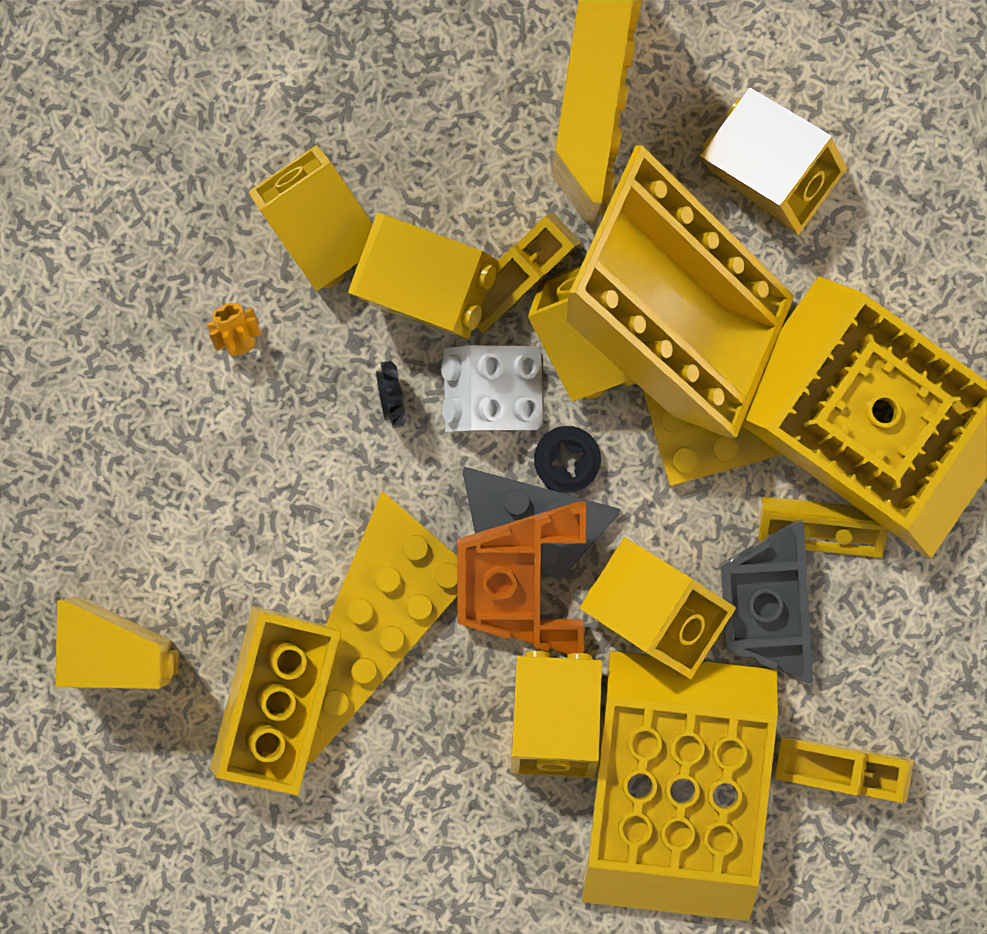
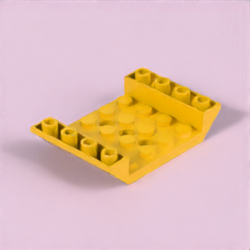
[582,650,778,921]

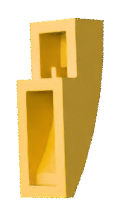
[477,212,582,334]
[775,737,914,803]

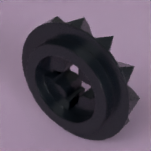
[376,361,406,428]
[534,426,601,493]

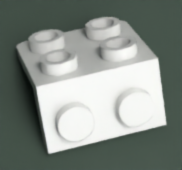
[441,345,543,432]

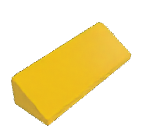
[758,496,888,558]

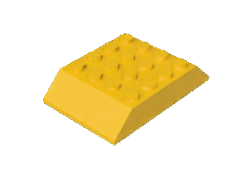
[566,145,794,438]

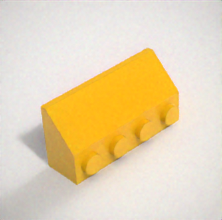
[210,606,341,796]

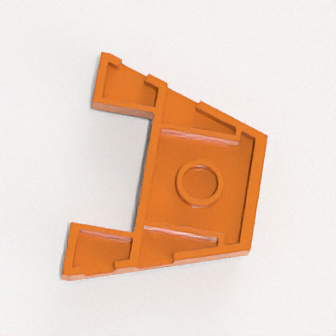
[457,501,586,654]

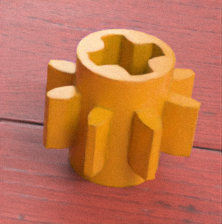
[207,303,262,356]

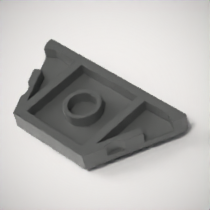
[463,467,620,580]
[720,520,813,683]

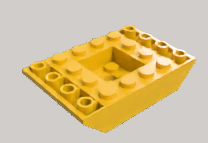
[551,0,642,224]
[742,276,987,559]

